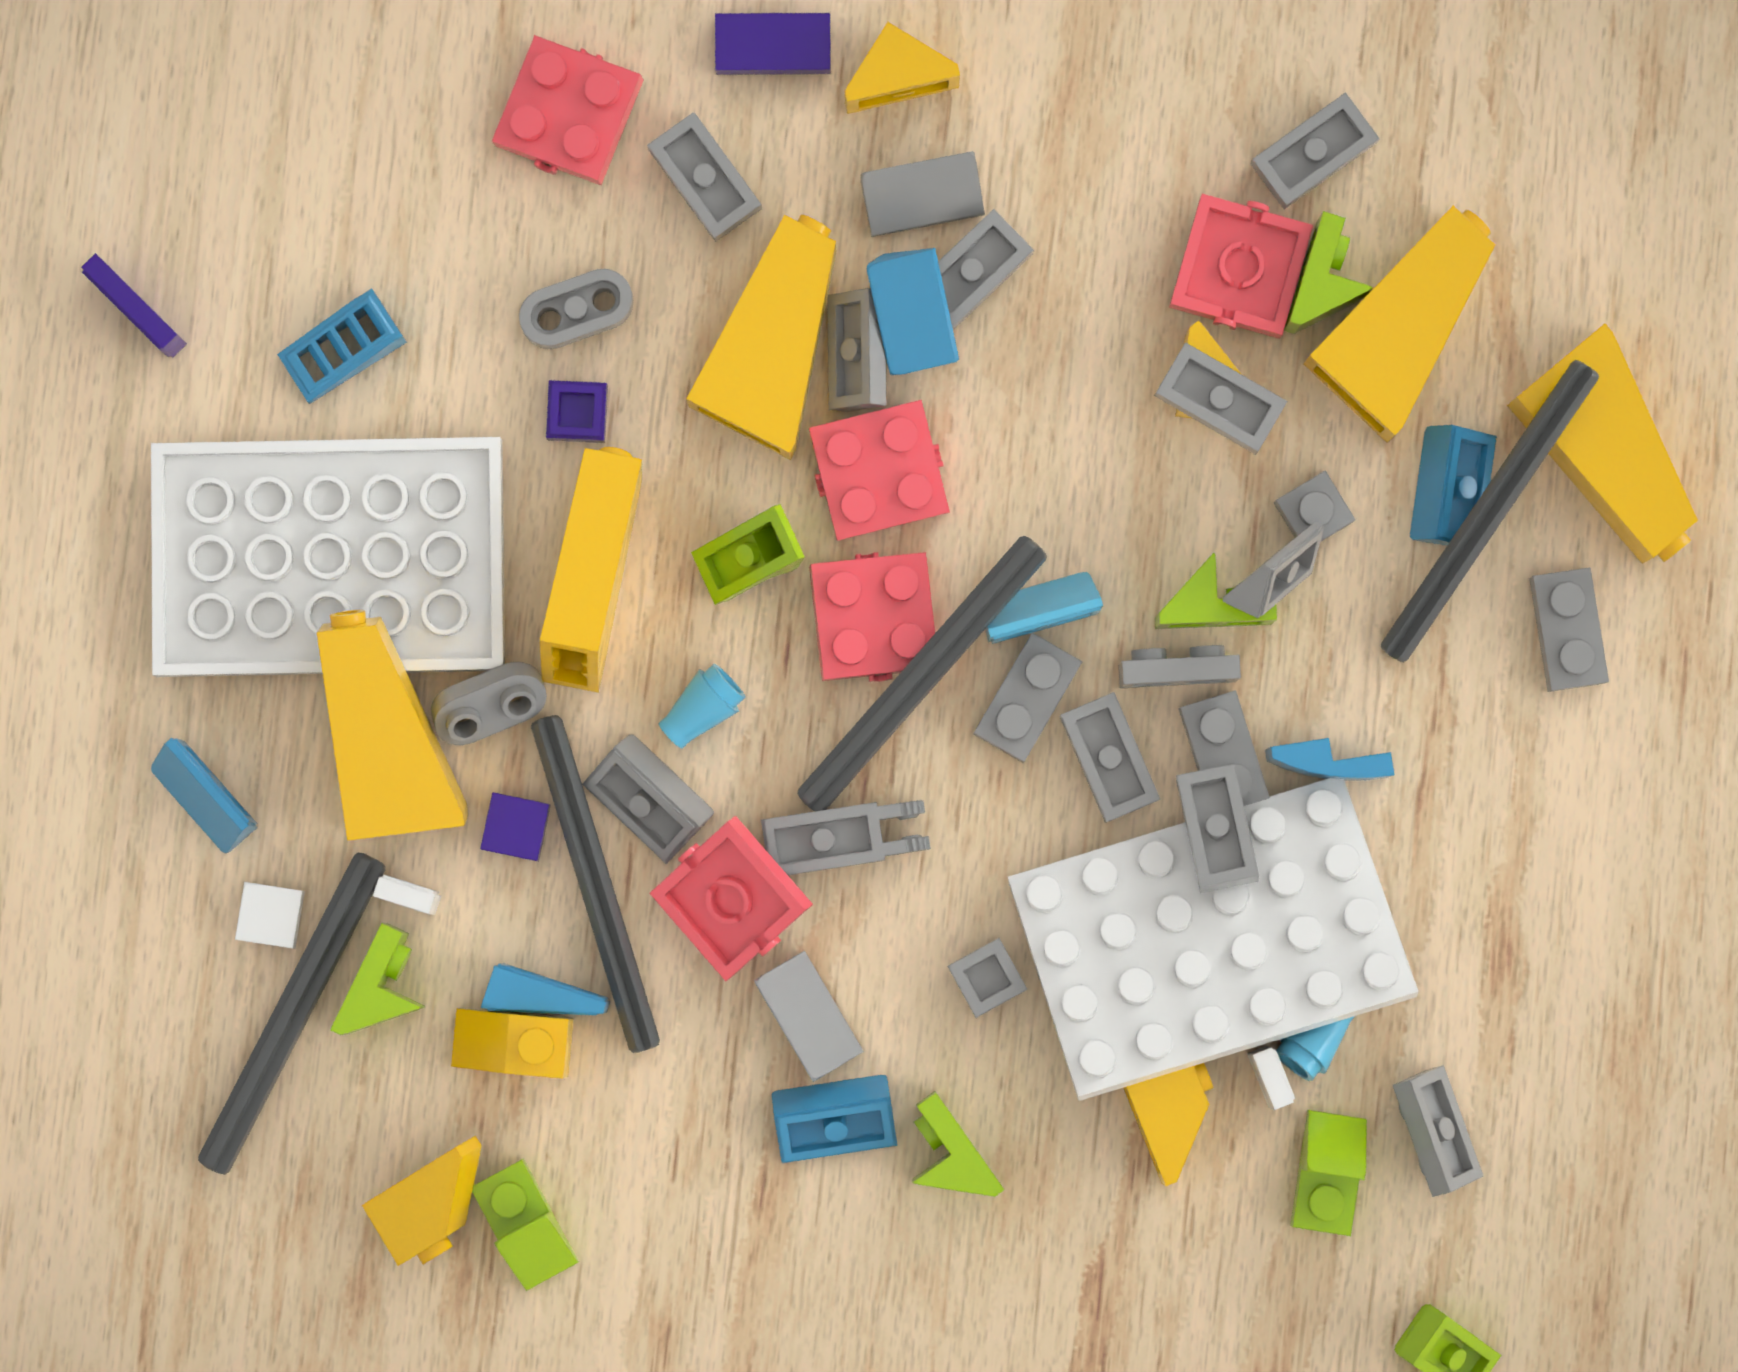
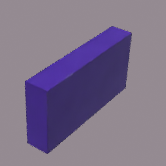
[715,13,831,75]
[81,253,187,358]

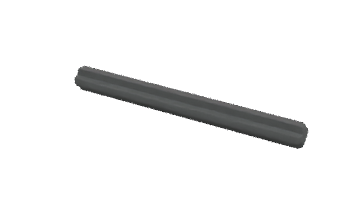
[1381,360,1599,663]
[797,536,1047,811]
[531,715,660,1053]
[198,852,385,1175]

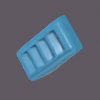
[277,288,407,404]
[481,963,611,1015]

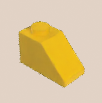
[451,1008,574,1079]
[1123,1063,1213,1186]
[362,1136,482,1266]

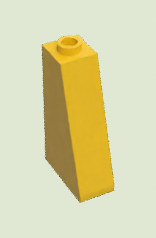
[1303,205,1496,443]
[686,214,836,460]
[1507,323,1698,564]
[540,447,642,693]
[316,610,468,841]

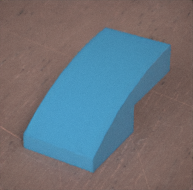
[1265,738,1395,781]

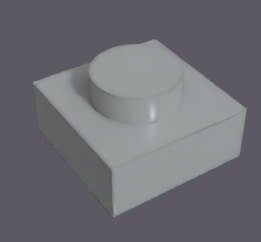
[1274,470,1356,542]
[948,938,1028,1018]

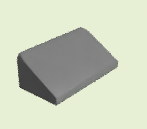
[861,151,985,237]
[1223,521,1324,618]
[582,734,714,864]
[754,951,864,1082]

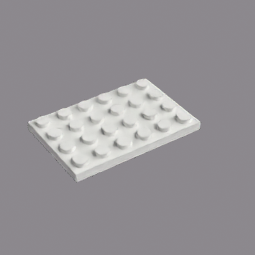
[151,437,505,677]
[1008,778,1419,1101]

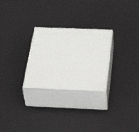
[373,875,441,915]
[235,882,305,949]
[1247,1046,1295,1110]

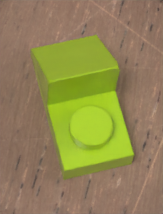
[1284,211,1373,334]
[691,504,805,605]
[1155,553,1277,629]
[330,923,425,1035]
[912,1091,1004,1197]
[1290,1110,1367,1236]
[472,1158,579,1291]
[1394,1304,1501,1372]

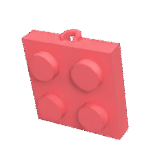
[492,35,644,185]
[1169,193,1313,339]
[809,400,950,541]
[809,552,935,682]
[649,816,813,981]

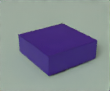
[546,380,608,443]
[480,792,551,862]

